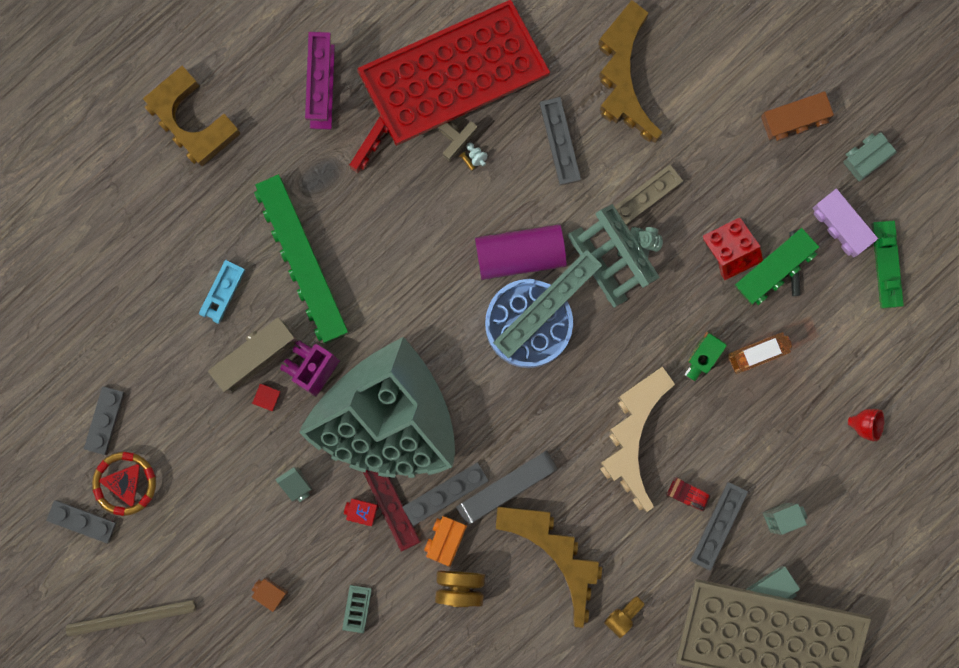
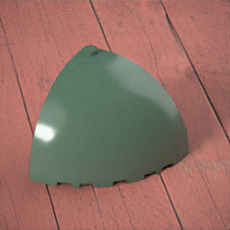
[299,337,455,478]

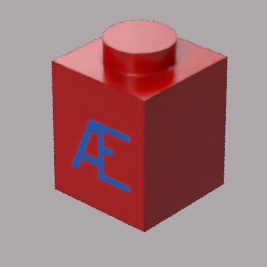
[344,498,378,527]

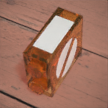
[728,332,792,375]

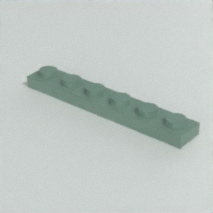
[493,250,602,359]

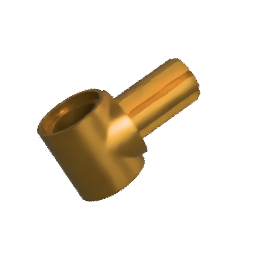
[604,596,645,638]

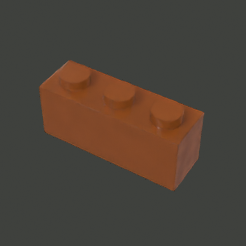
[761,91,834,141]

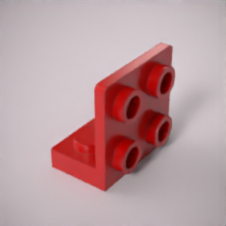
[703,218,763,280]

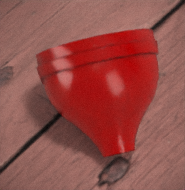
[848,408,884,442]

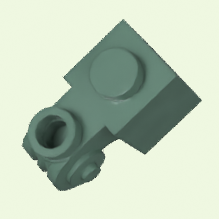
[617,227,663,258]

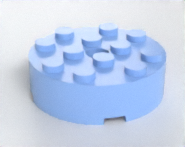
[485,279,573,368]

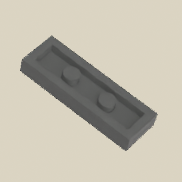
[84,386,125,455]
[46,500,117,544]

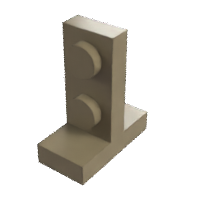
[436,121,478,162]

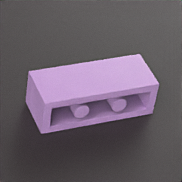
[813,189,878,258]

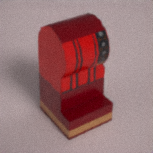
[666,477,711,512]

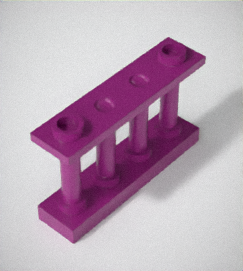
[305,32,335,130]

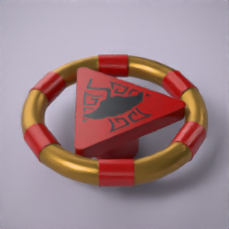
[92,452,156,516]

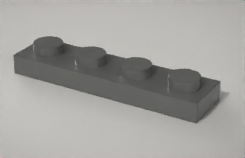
[539,97,581,186]
[402,462,488,526]
[690,482,748,571]

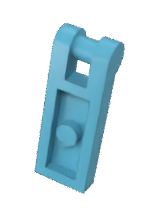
[199,260,246,324]

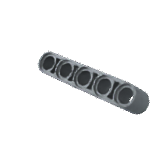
[456,450,558,525]

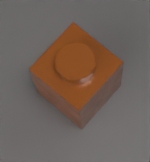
[252,577,288,612]

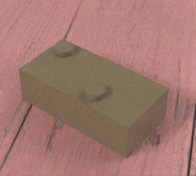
[208,317,298,394]

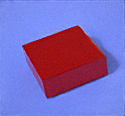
[252,384,281,412]

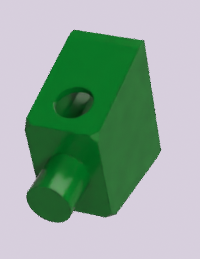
[685,331,727,382]

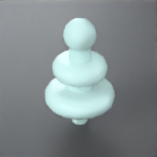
[466,143,488,166]

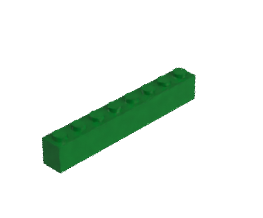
[254,174,349,344]

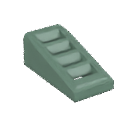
[342,585,372,633]

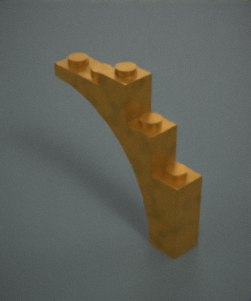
[598,0,662,143]
[495,507,602,628]

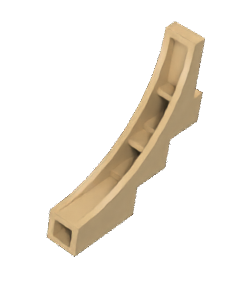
[600,367,675,512]

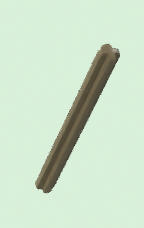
[66,600,196,636]

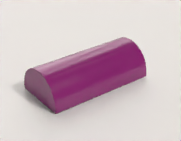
[475,224,567,280]

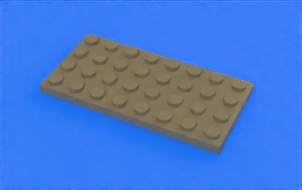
[675,579,871,668]

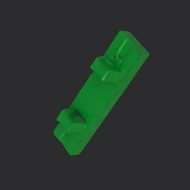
[872,221,904,309]

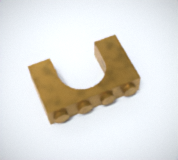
[143,65,241,166]

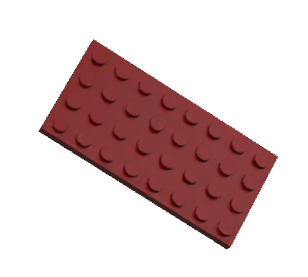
[357,0,550,146]

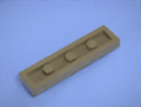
[614,165,683,225]

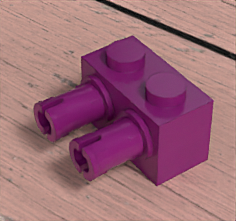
[280,340,340,397]

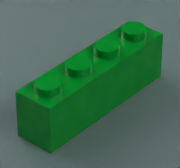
[735,228,819,306]

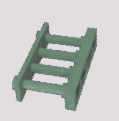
[567,204,660,307]

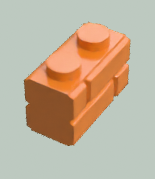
[424,516,467,567]

